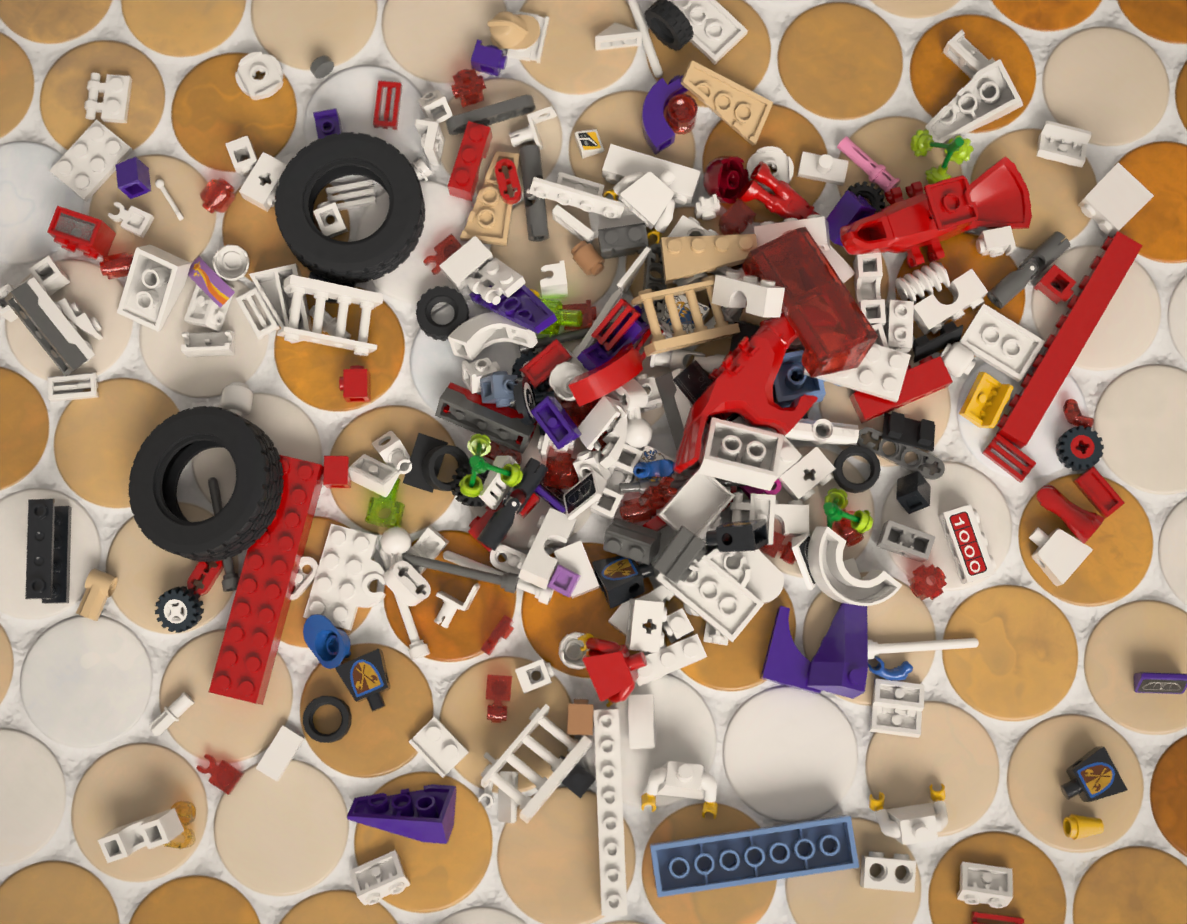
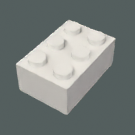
[698,417,784,491]

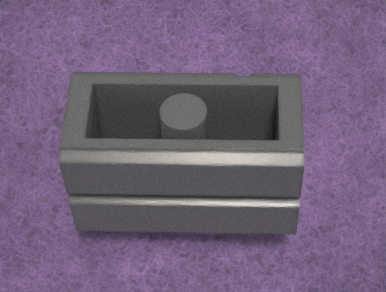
[598,223,649,259]
[603,518,661,565]
[653,525,707,584]

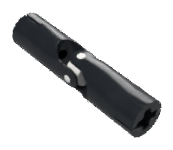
[477,458,549,551]

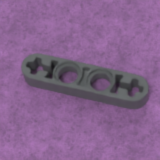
[446,95,536,135]
[641,244,667,324]
[857,427,945,480]

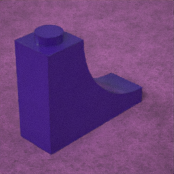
[760,606,821,694]

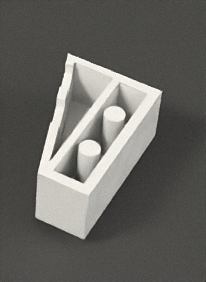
[249,263,312,344]

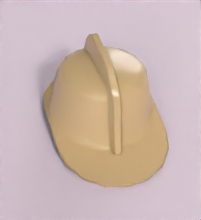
[487,11,540,50]

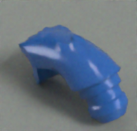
[633,459,675,479]
[868,656,913,681]

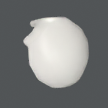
[213,245,250,281]
[549,362,585,401]
[559,632,589,670]

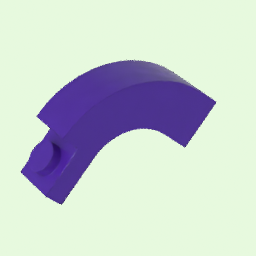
[642,75,688,155]
[577,305,650,371]

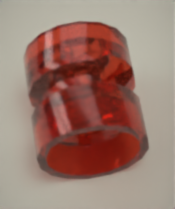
[666,94,698,135]

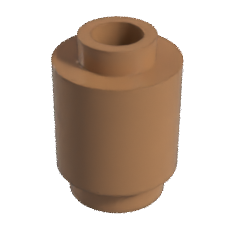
[571,240,605,276]

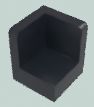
[896,471,931,514]

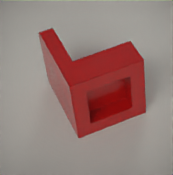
[323,456,351,488]

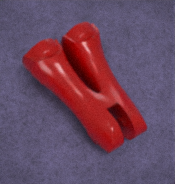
[1036,484,1104,544]

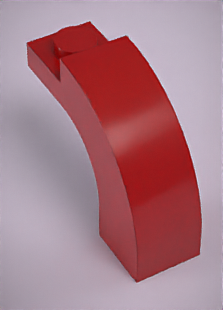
[568,343,643,407]

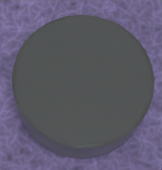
[310,56,334,79]

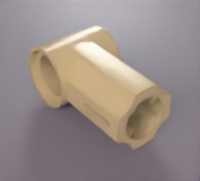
[76,568,118,621]

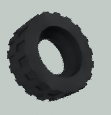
[644,0,694,51]
[416,286,469,341]

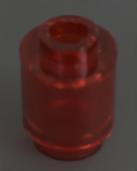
[100,252,134,280]
[619,496,657,523]

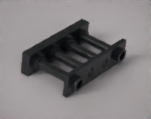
[25,499,72,604]

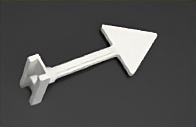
[566,246,651,372]

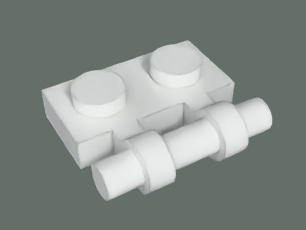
[84,73,132,123]
[466,257,526,305]
[730,493,776,545]

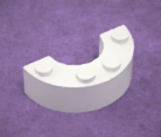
[808,526,902,606]

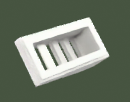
[479,455,522,510]

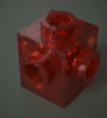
[451,68,486,107]
[544,453,579,490]
[908,564,947,600]

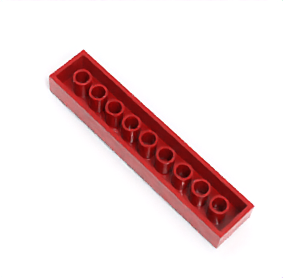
[208,455,324,705]

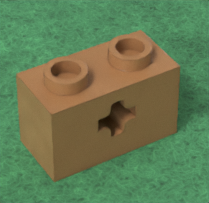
[567,699,594,736]

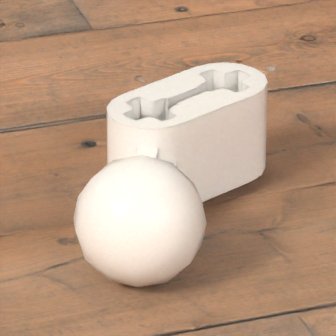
[606,378,653,448]
[380,527,431,606]

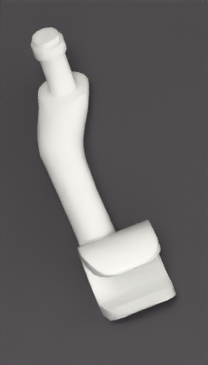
[478,752,498,808]

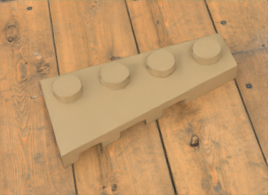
[681,60,773,146]
[460,151,520,246]
[660,234,758,285]

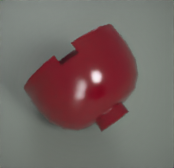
[703,156,749,204]

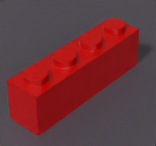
[850,356,953,424]

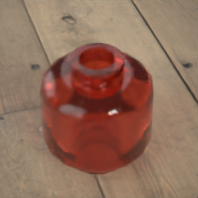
[200,178,235,214]
[832,509,865,547]

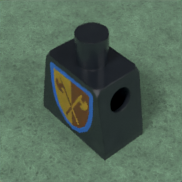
[706,519,769,552]
[592,556,654,609]
[335,649,391,712]
[1060,746,1128,802]

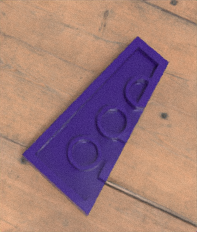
[469,285,557,334]

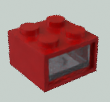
[47,206,116,260]

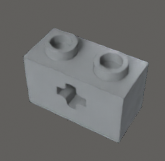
[877,520,935,563]

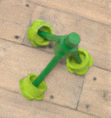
[459,433,523,497]
[823,488,873,533]

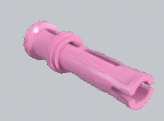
[837,136,901,194]

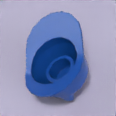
[303,614,351,669]

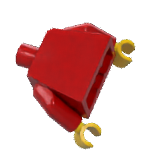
[578,633,647,707]

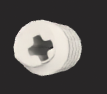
[895,261,950,304]

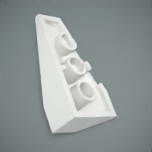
[925,59,1023,143]

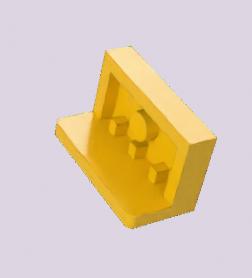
[959,372,1014,428]

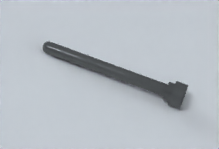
[518,322,614,355]
[208,477,240,592]
[402,554,519,593]

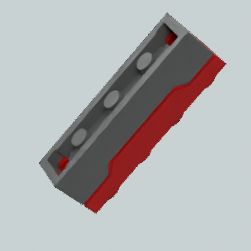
[435,382,537,454]

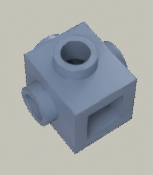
[480,371,518,407]

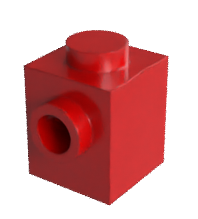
[339,365,371,402]

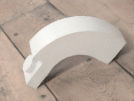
[448,312,538,361]

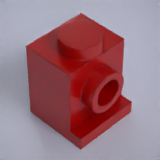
[1034,264,1076,304]

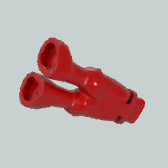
[738,161,820,220]

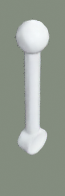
[155,179,184,221]

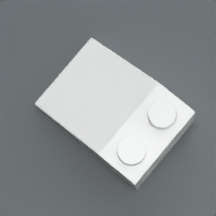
[1078,163,1154,237]
[117,244,191,332]

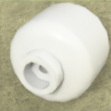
[940,342,976,377]
[220,382,253,417]

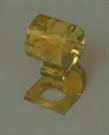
[163,801,196,849]

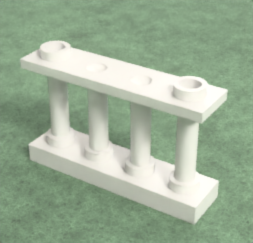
[277,275,384,356]
[480,704,592,823]

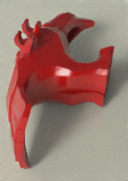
[840,156,1032,269]
[672,305,837,474]

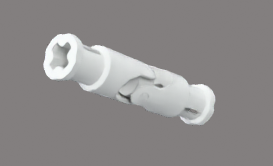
[650,349,726,373]

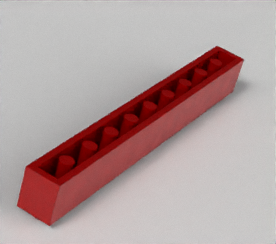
[996,231,1143,449]

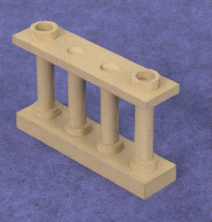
[631,275,740,356]

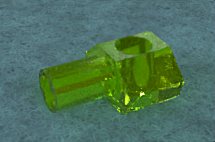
[539,298,583,335]
[364,478,405,528]

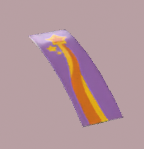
[188,256,235,308]

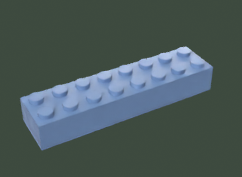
[650,815,859,897]

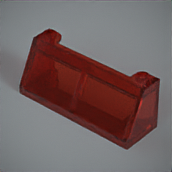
[741,227,878,378]

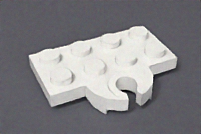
[303,524,386,631]
[656,549,764,642]

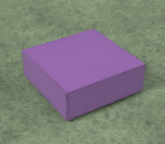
[547,564,581,598]

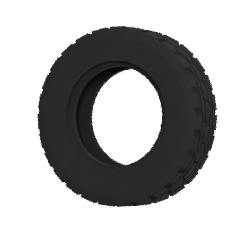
[275,132,425,284]
[129,406,284,562]

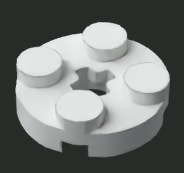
[235,52,283,100]
[746,146,794,194]

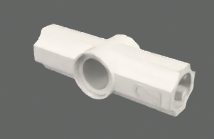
[785,418,859,447]

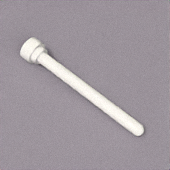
[627,0,663,78]
[380,548,430,660]
[443,551,554,605]
[868,638,979,659]

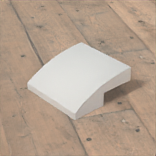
[870,679,925,738]

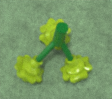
[910,129,974,184]

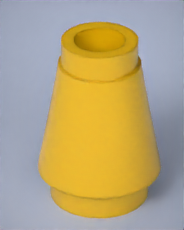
[1063,814,1104,840]

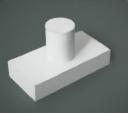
[797,152,849,186]

